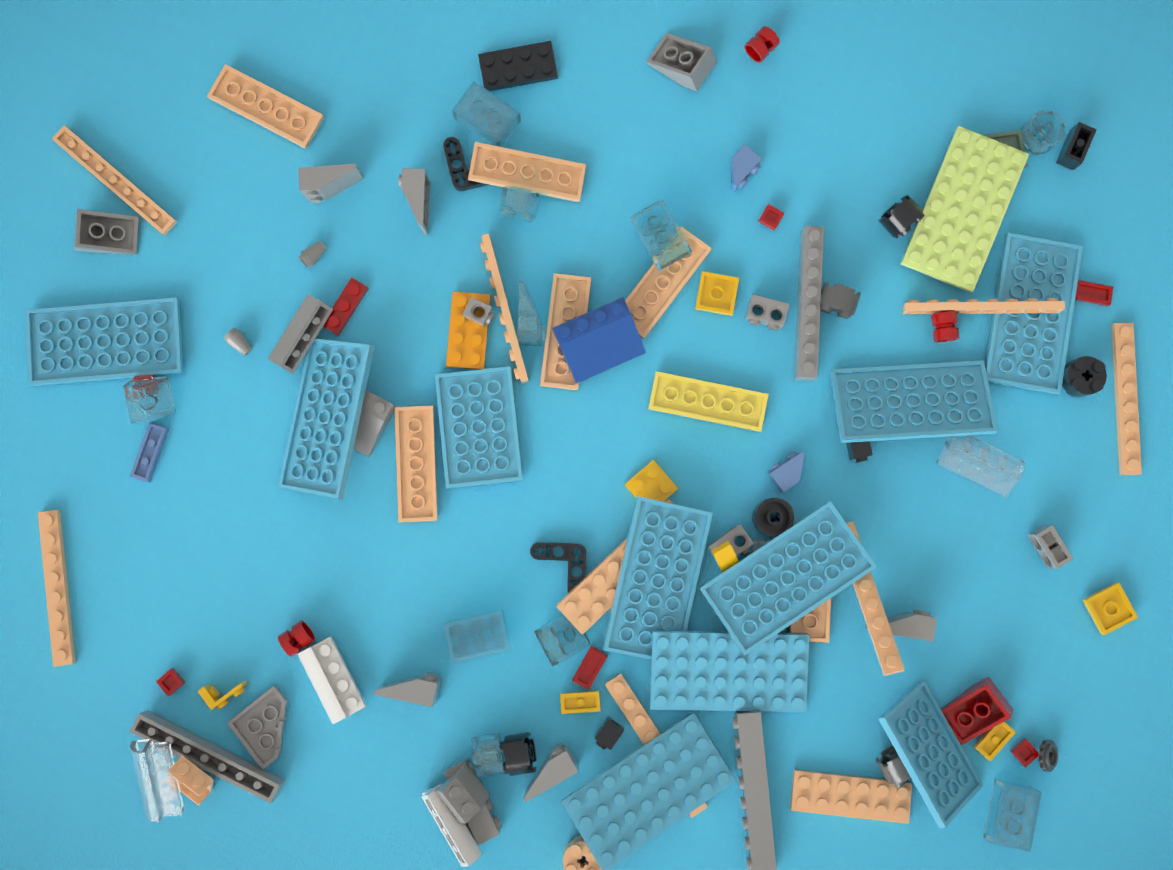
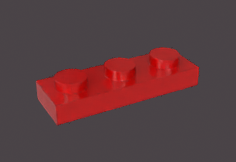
[323,277,369,336]

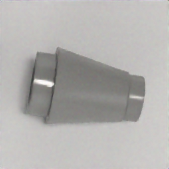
[298,241,327,268]
[224,328,253,356]

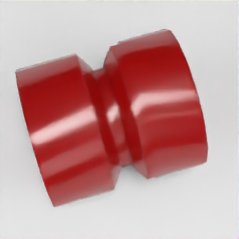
[744,26,780,63]
[931,311,960,343]
[278,620,315,657]

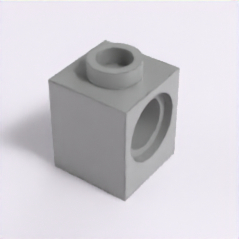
[463,297,494,327]

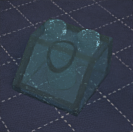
[122,376,176,424]
[534,615,591,666]

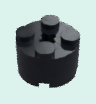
[878,194,925,239]
[1062,356,1107,397]
[752,498,794,537]
[500,732,536,776]

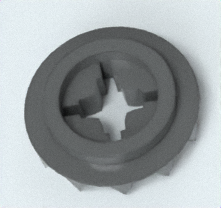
[1038,739,1058,772]

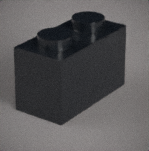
[1056,122,1097,170]

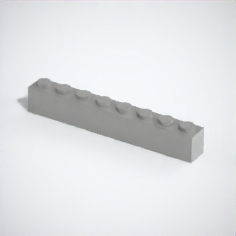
[794,226,824,381]
[129,710,286,803]
[732,711,777,870]

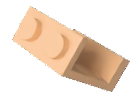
[168,755,214,806]

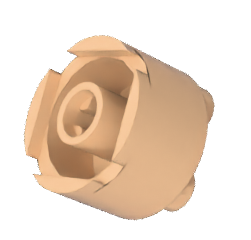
[563,836,602,870]

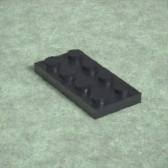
[478,41,558,92]

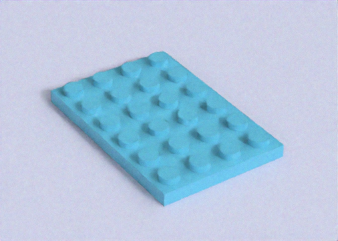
[435,366,523,489]
[879,681,983,828]

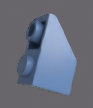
[730,144,762,192]
[768,451,804,493]

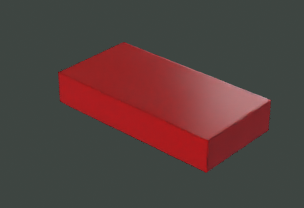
[1075,280,1114,306]
[572,646,608,690]

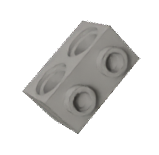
[744,294,789,331]
[707,524,754,556]
[1027,525,1073,569]

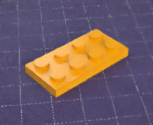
[446,292,491,370]

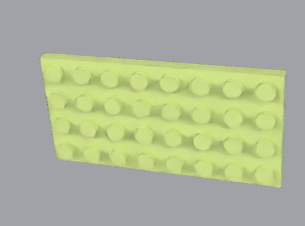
[900,126,1029,293]

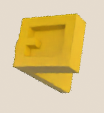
[198,681,248,710]

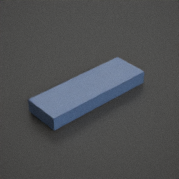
[130,422,169,483]

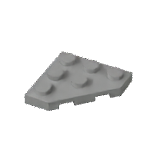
[227,685,288,770]

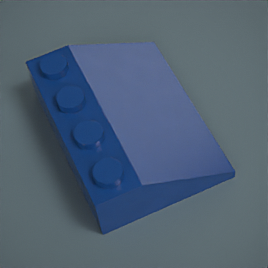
[552,297,646,384]

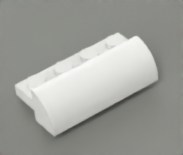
[297,636,367,724]
[421,783,482,867]

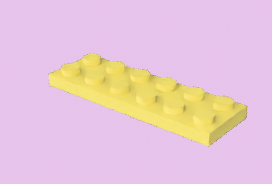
[648,371,768,432]

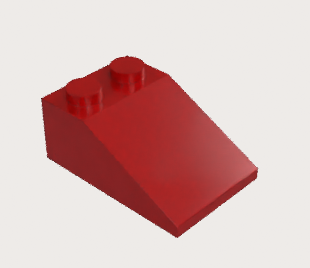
[941,676,1013,745]

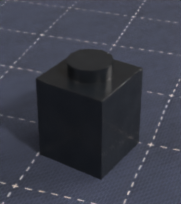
[846,441,873,463]
[594,717,624,750]

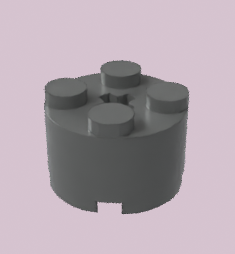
[820,282,861,319]
[876,745,911,788]

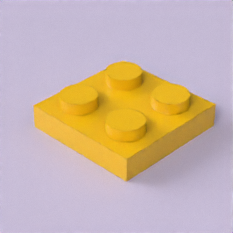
[695,271,739,316]
[624,459,679,502]
[1082,582,1138,635]

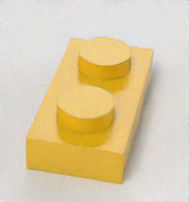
[560,691,600,714]
[973,722,1016,761]

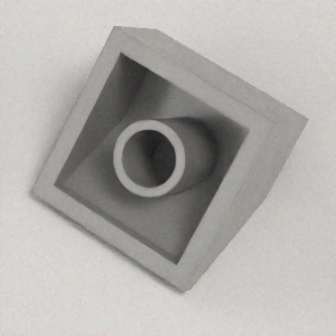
[435,764,490,824]

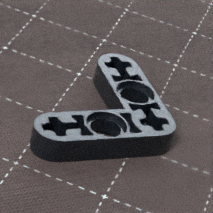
[443,137,490,191]
[530,542,586,593]

